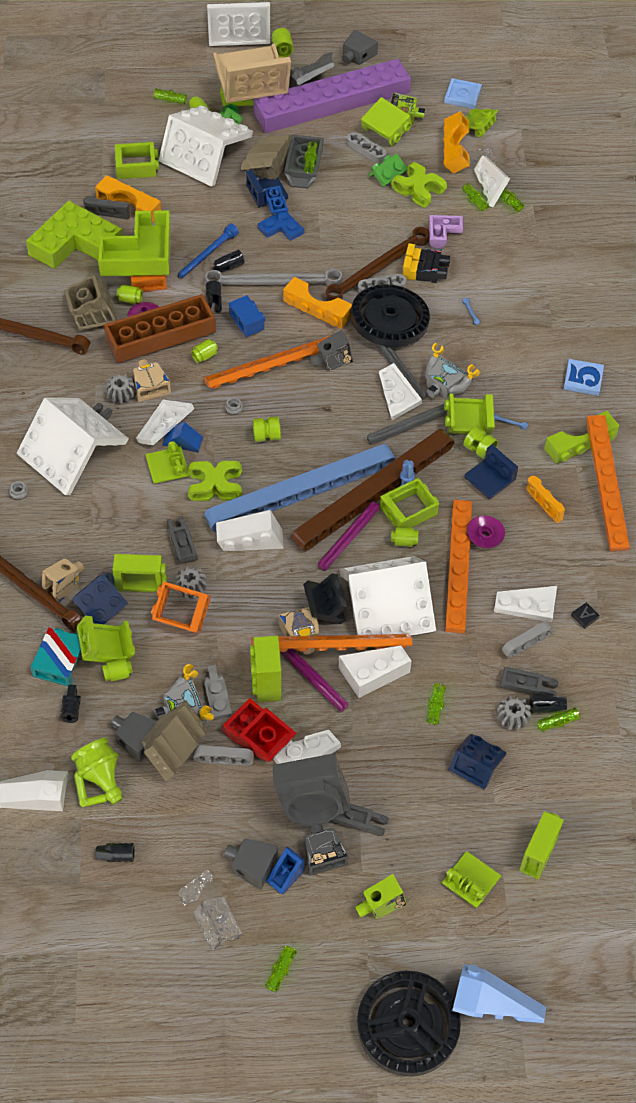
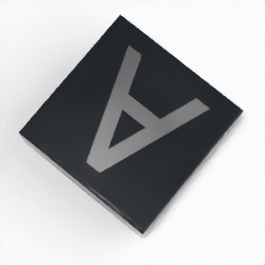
[571,602,600,629]

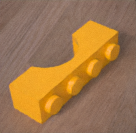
[443,111,470,174]
[95,175,162,223]
[283,277,352,329]

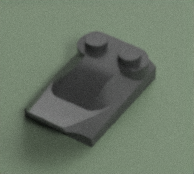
[289,52,335,88]
[284,134,324,189]

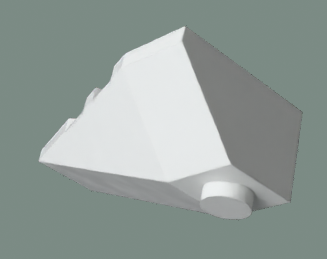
[0,770,69,811]

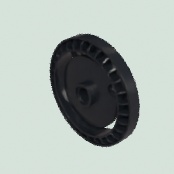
[350,284,430,347]
[357,970,461,1077]

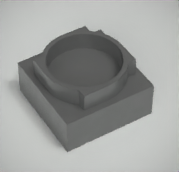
[273,753,351,828]

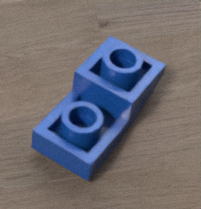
[265,186,288,214]

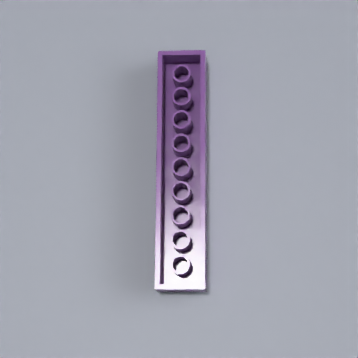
[253,59,411,133]

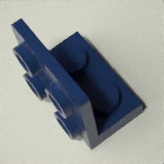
[246,170,288,208]
[464,445,518,499]
[73,571,128,624]
[448,734,507,790]

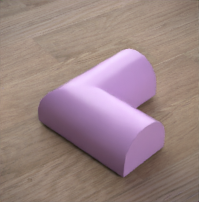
[429,215,463,249]

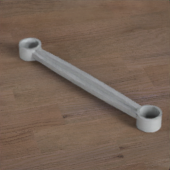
[205,269,342,286]

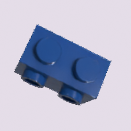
[229,295,266,337]

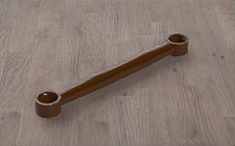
[326,227,429,301]
[0,318,91,355]
[0,556,82,631]

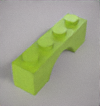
[544,411,620,464]

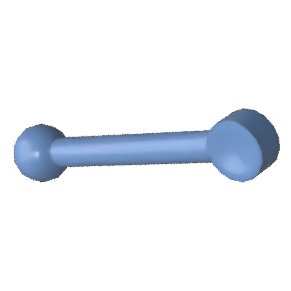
[463,298,480,325]
[494,414,528,430]

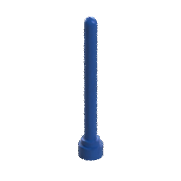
[178,223,239,278]

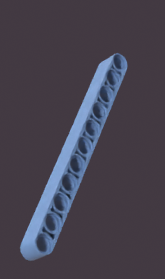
[204,444,396,532]

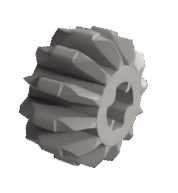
[105,373,136,404]
[174,566,207,599]
[496,695,531,730]

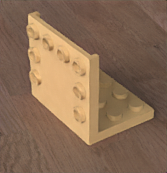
[213,44,291,103]

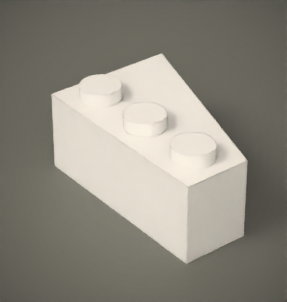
[216,510,284,551]
[338,646,412,698]

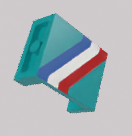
[31,627,81,687]

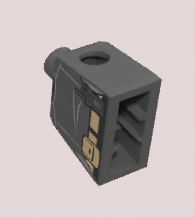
[310,330,353,371]
[304,824,349,876]

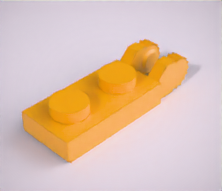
[526,476,565,523]

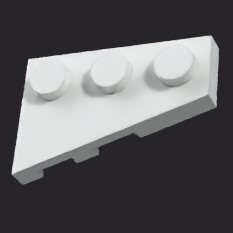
[474,155,510,207]
[379,363,422,420]
[136,400,194,445]
[494,586,557,622]
[273,730,341,764]

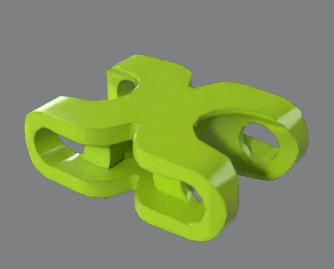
[391,162,447,208]
[188,461,243,501]

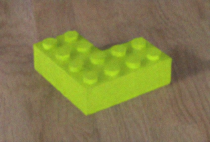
[26,200,123,269]
[98,210,171,276]

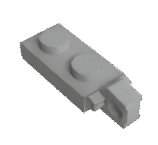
[204,665,232,720]

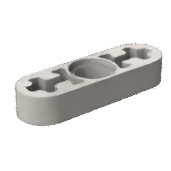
[347,132,386,163]
[358,274,407,293]
[502,621,554,658]
[193,745,254,766]

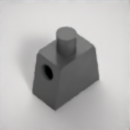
[342,30,378,65]
[111,712,157,762]
[224,839,278,890]

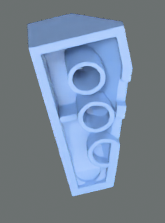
[452,964,546,1023]

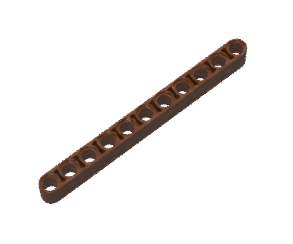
[290,429,455,552]

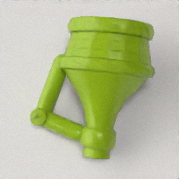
[71,737,123,808]

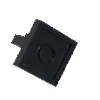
[303,573,347,624]

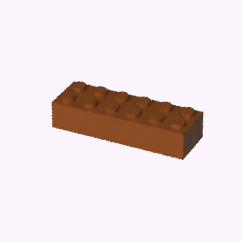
[103,294,216,363]

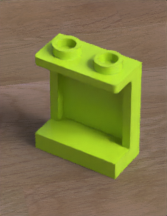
[361,97,412,147]
[444,393,495,435]
[77,616,135,662]

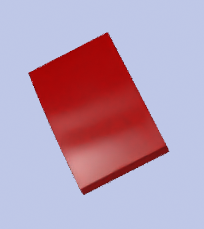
[222,698,297,763]

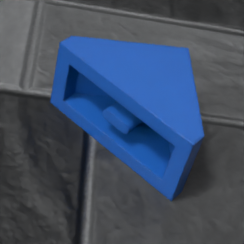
[163,422,203,453]
[266,847,304,894]

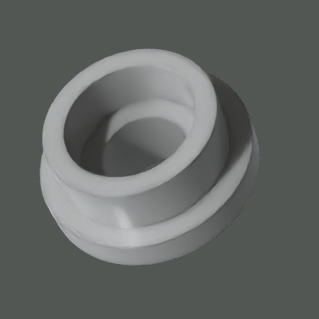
[225,397,243,414]
[9,481,28,499]

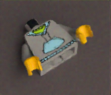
[425,343,480,398]
[155,664,214,723]

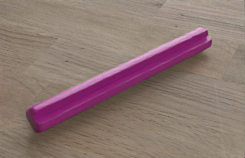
[318,502,379,571]
[280,648,348,712]

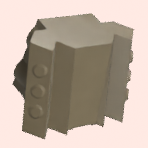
[241,134,292,180]
[64,275,118,330]
[141,700,207,781]

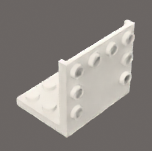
[207,2,270,46]
[158,106,253,187]
[17,398,129,495]
[339,556,436,636]

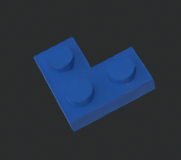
[258,212,304,241]

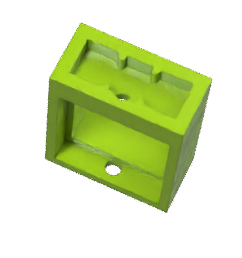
[115,142,159,179]
[380,478,439,528]
[113,554,167,593]
[519,811,564,880]

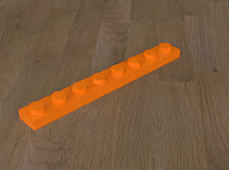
[203,335,331,389]
[586,415,630,551]
[445,499,472,634]
[251,634,412,652]

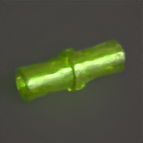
[154,88,187,104]
[304,141,318,173]
[462,182,489,211]
[500,187,524,212]
[426,683,446,725]
[537,707,580,732]
[265,946,297,992]

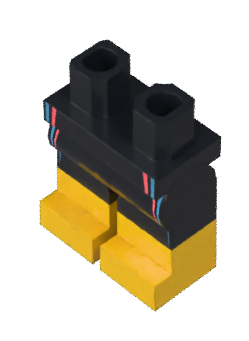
[403,244,450,283]

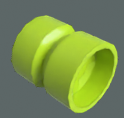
[271,28,294,58]
[253,416,281,442]
[463,426,498,459]

